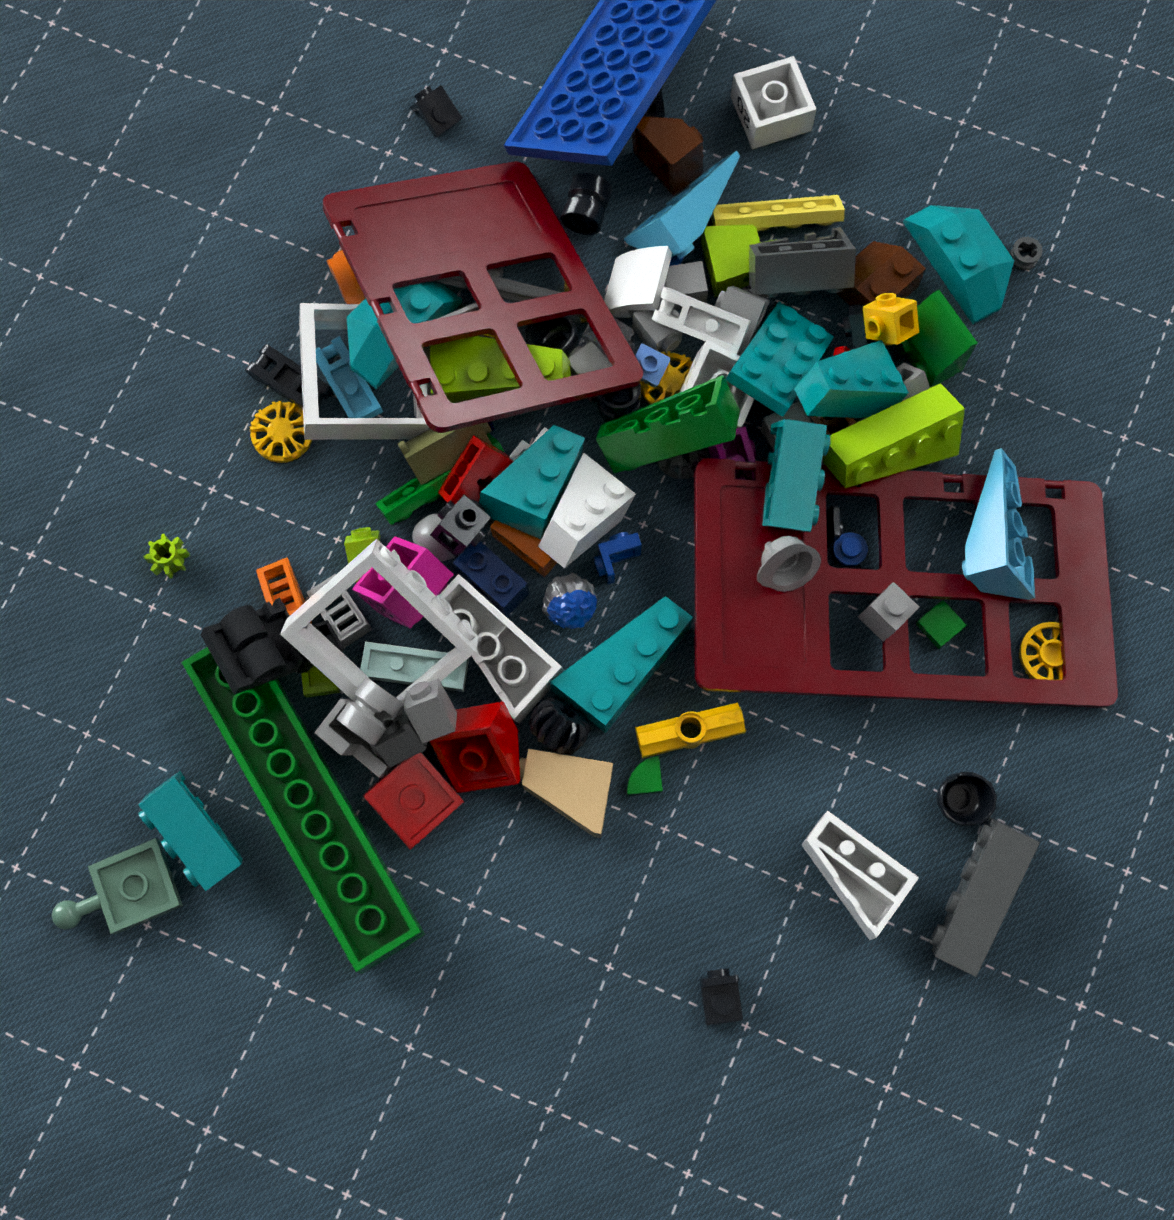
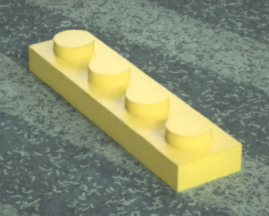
[711,195,845,231]

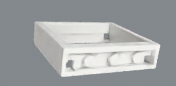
[299,303,432,440]
[280,539,478,717]

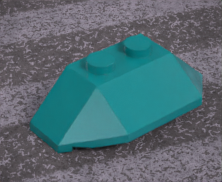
[903,205,1014,324]
[347,281,462,389]

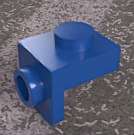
[593,532,642,584]

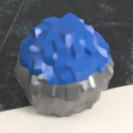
[542,573,597,629]

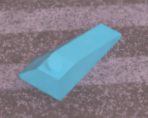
[962,448,1035,600]

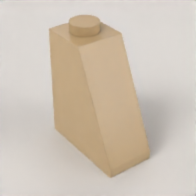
[519,749,613,838]

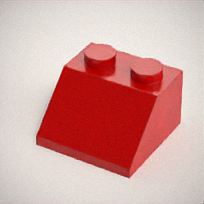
[430,701,520,793]

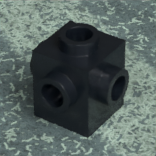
[430,495,491,557]

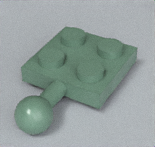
[52,838,183,935]

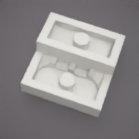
[604,246,672,317]

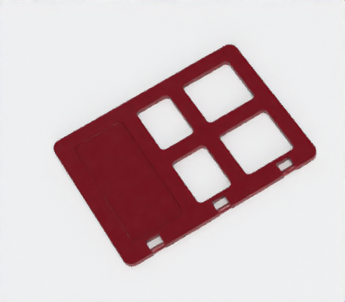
[322,161,643,433]

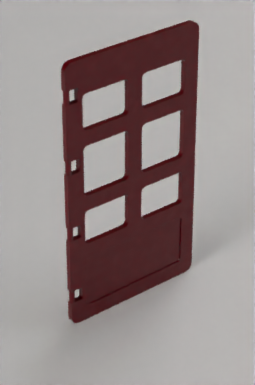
[694,458,1118,708]

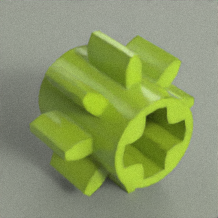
[144,534,190,579]

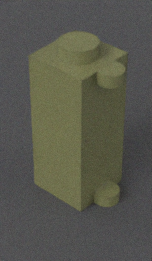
[397,422,492,485]

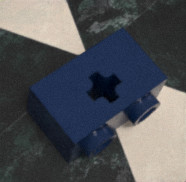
[453,541,529,617]

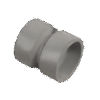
[336,677,404,746]

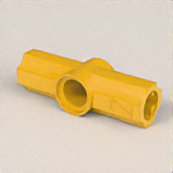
[635,702,746,758]

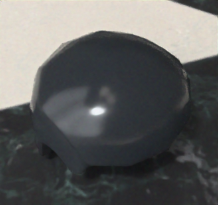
[525,316,579,356]
[937,771,997,826]

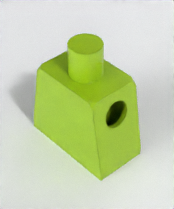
[701,225,777,297]

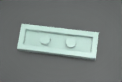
[360,642,469,692]

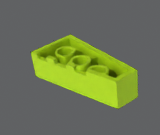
[430,336,571,403]
[823,383,965,488]

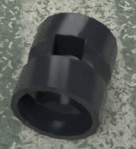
[561,173,612,235]
[597,383,641,422]

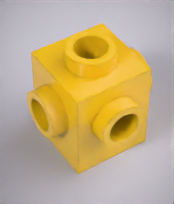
[863,293,919,345]

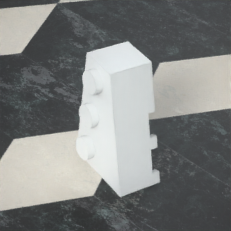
[538,453,636,568]
[802,811,919,940]

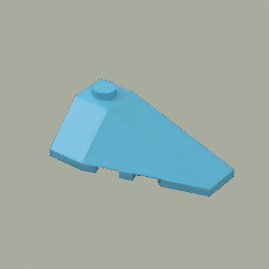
[624,151,740,259]

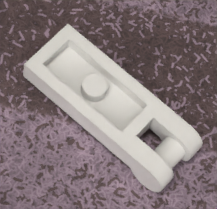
[652,287,751,354]

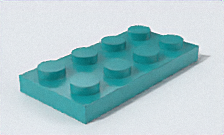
[725,302,834,417]

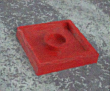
[362,752,464,850]

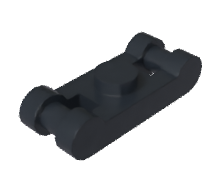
[245,344,333,410]

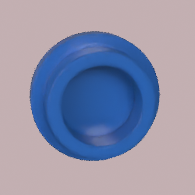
[833,532,868,566]

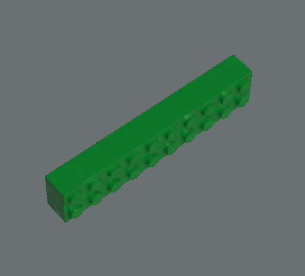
[182,647,426,974]

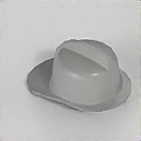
[757,536,821,592]

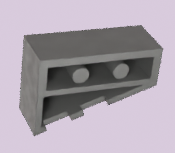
[749,227,856,298]

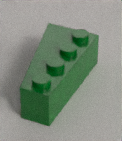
[596,375,740,473]

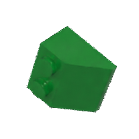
[895,289,977,388]

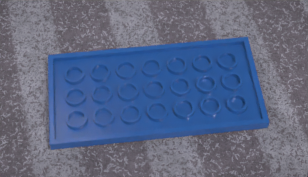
[503,0,716,166]

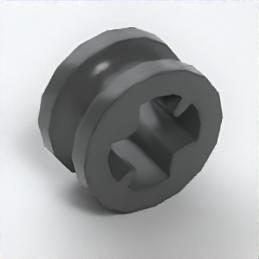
[1010,237,1043,271]

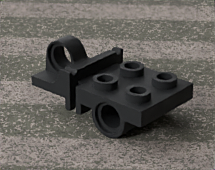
[200,598,345,695]

